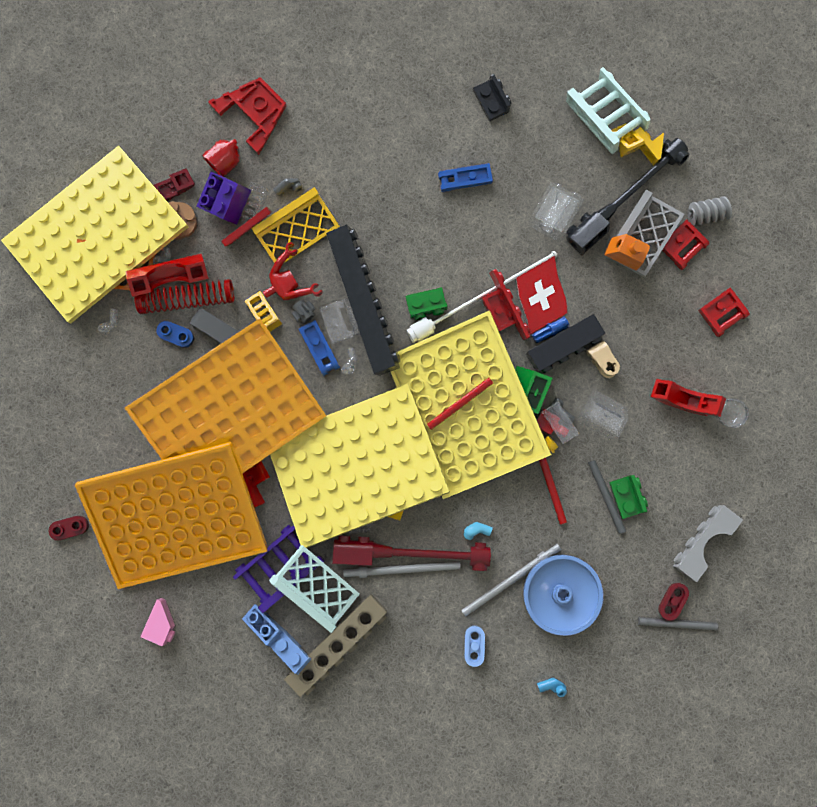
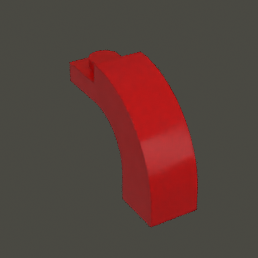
[651,379,726,417]

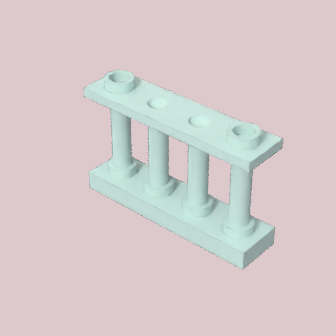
[566,67,650,154]

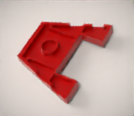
[208,77,287,155]

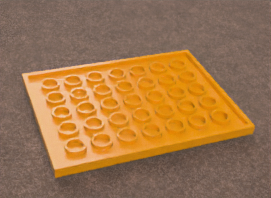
[75,442,268,589]

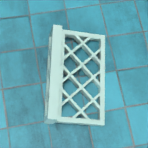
[269,545,359,633]

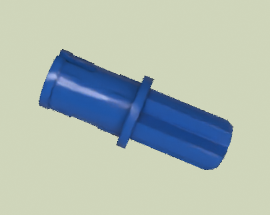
[532,317,570,343]

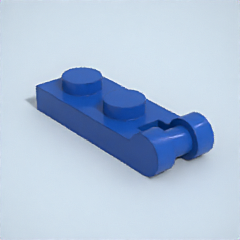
[438,163,493,192]
[299,320,340,376]

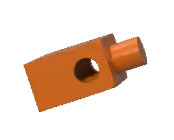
[604,234,650,271]

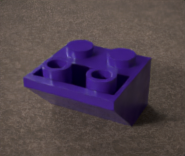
[196,172,251,225]

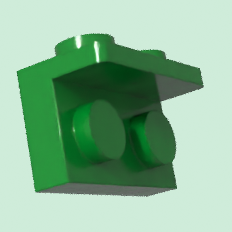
[405,287,448,320]
[609,475,648,519]

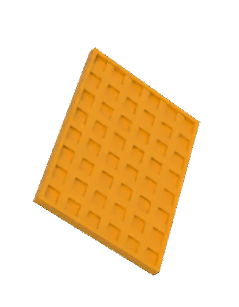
[125,318,326,473]

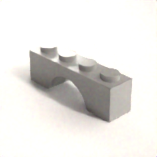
[673,505,743,582]

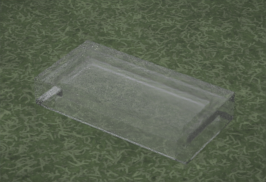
[542,402,579,445]

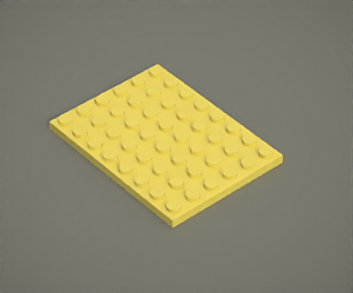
[1,146,188,324]
[391,311,551,499]
[270,384,450,548]

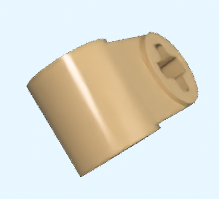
[586,340,620,378]

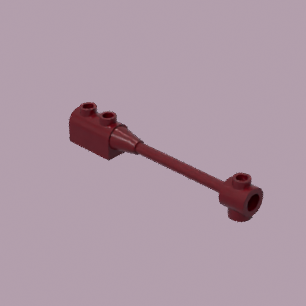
[333,536,491,571]

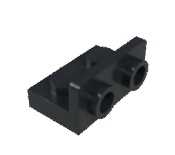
[473,74,511,122]

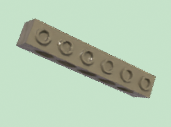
[284,594,387,697]

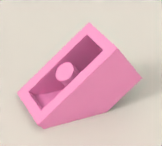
[141,598,175,646]

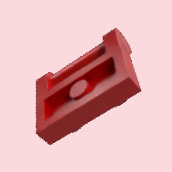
[659,219,709,270]
[698,287,750,337]

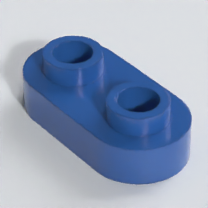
[156,321,194,348]

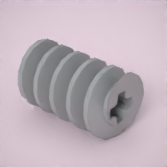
[688,196,732,226]

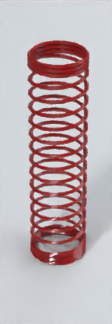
[134,279,235,315]

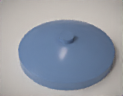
[523,555,603,636]

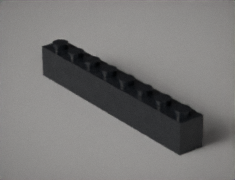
[326,224,400,376]

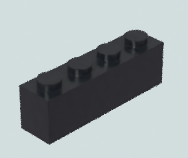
[526,314,605,374]

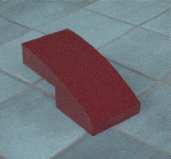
[153,168,195,201]

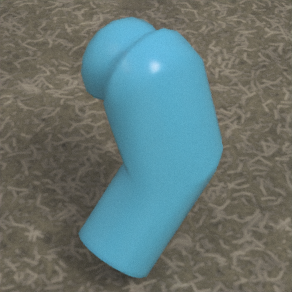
[464,522,493,540]

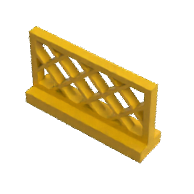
[251,187,340,263]

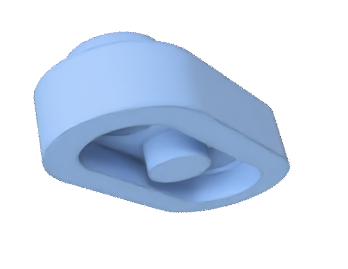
[464,626,485,667]

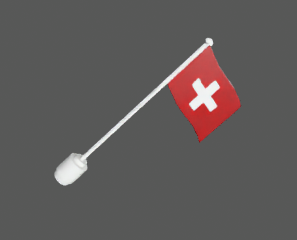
[406,251,567,343]

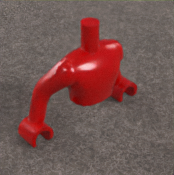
[263,242,323,301]

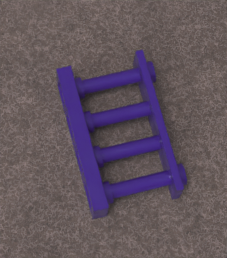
[233,525,325,614]

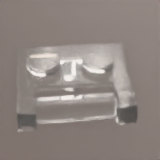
[320,298,361,344]

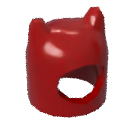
[202,139,240,177]

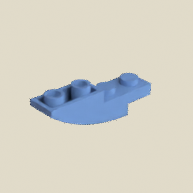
[242,604,311,674]

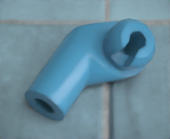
[537,678,567,697]

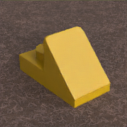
[611,123,645,158]
[635,127,664,166]

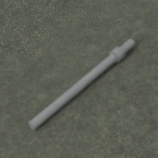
[461,544,561,617]
[343,562,460,578]

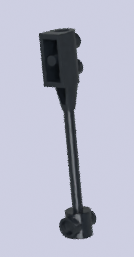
[566,138,690,256]

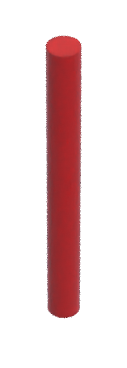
[427,377,493,430]
[539,457,567,524]

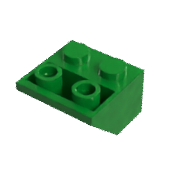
[515,366,553,415]

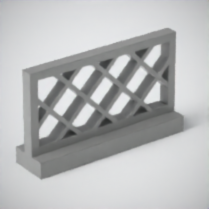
[605,190,685,278]

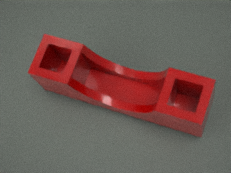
[126,254,208,297]

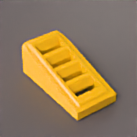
[245,291,282,332]

